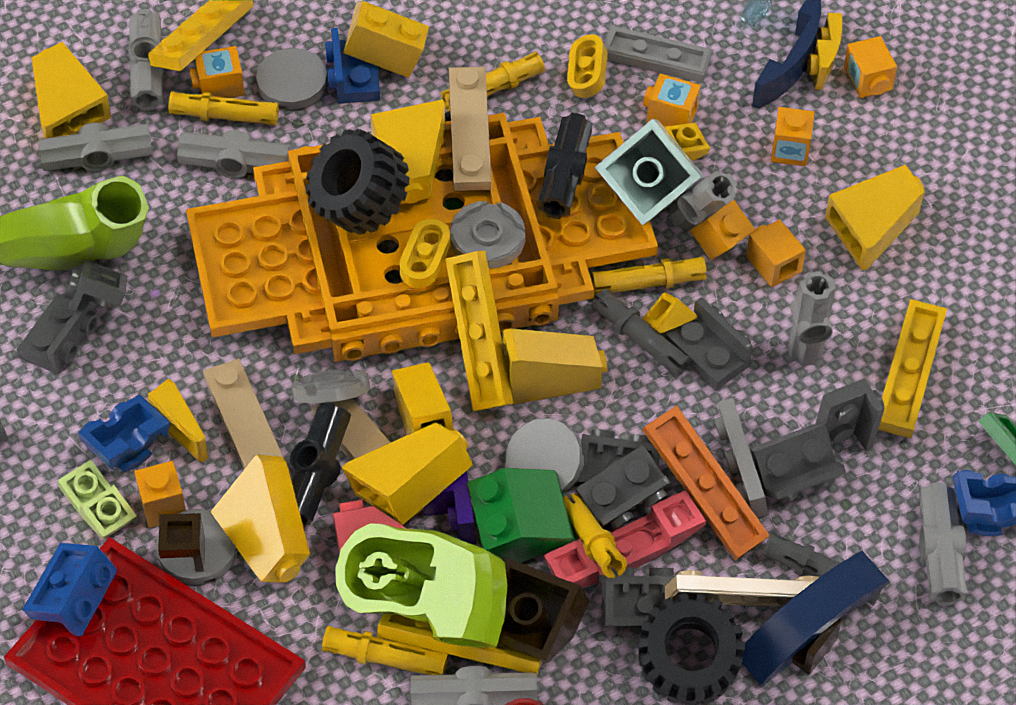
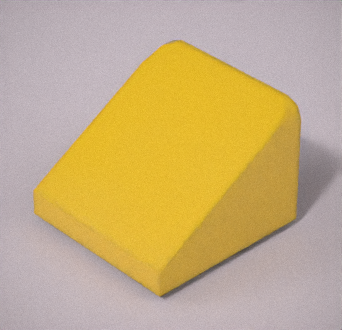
[642,292,698,334]

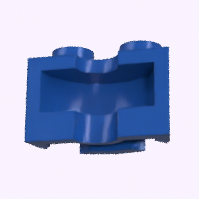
[78,394,170,472]
[952,470,1016,536]

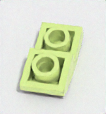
[58,460,137,540]

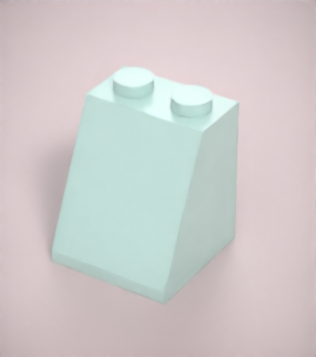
[595,119,705,225]

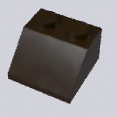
[498,558,590,663]

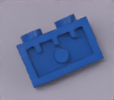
[325,27,380,104]
[22,542,117,636]

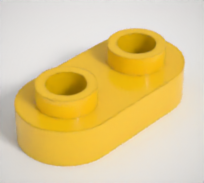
[567,34,608,98]
[399,219,450,288]

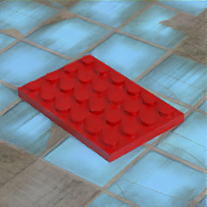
[4,537,306,705]

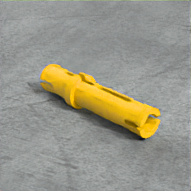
[440,51,545,111]
[168,91,279,126]
[591,256,707,296]
[564,493,627,578]
[321,625,449,675]

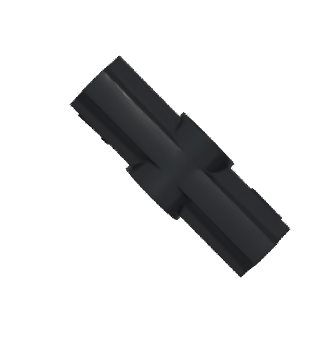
[538,113,593,219]
[290,403,351,525]

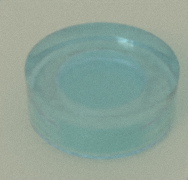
[741,0,773,27]

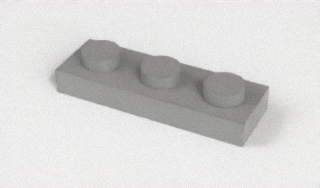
[714,398,769,518]

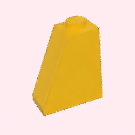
[31,42,112,139]
[371,99,445,205]
[825,164,925,271]
[503,329,608,405]
[392,362,454,436]
[342,422,473,525]
[211,454,310,583]

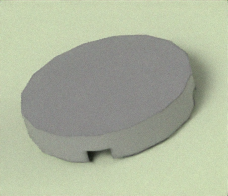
[256,48,328,110]
[450,201,525,269]
[292,369,370,403]
[506,418,584,493]
[156,509,238,586]

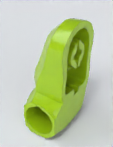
[0,175,149,270]
[335,523,507,648]

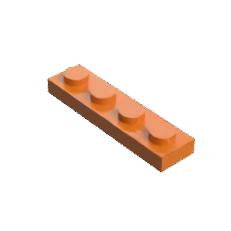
[642,405,770,561]

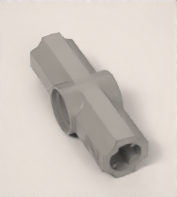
[128,9,164,111]
[38,123,153,172]
[177,130,291,179]
[667,171,737,230]
[788,271,836,366]
[919,483,967,605]
[410,666,537,705]

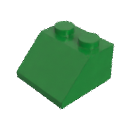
[467,468,575,563]

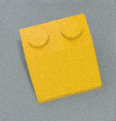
[343,1,429,78]

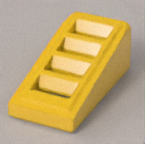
[148,379,208,463]

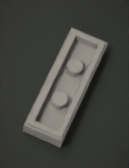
[604,25,713,83]

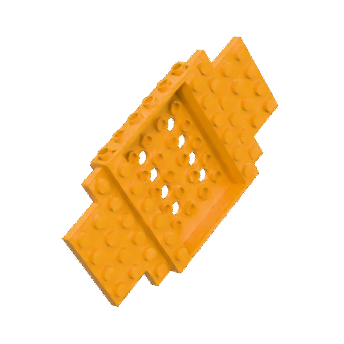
[186,113,658,362]

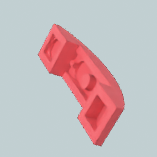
[544,490,706,588]

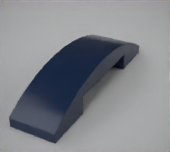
[752,0,821,109]
[742,551,890,687]

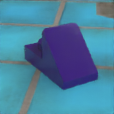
[423,471,476,544]

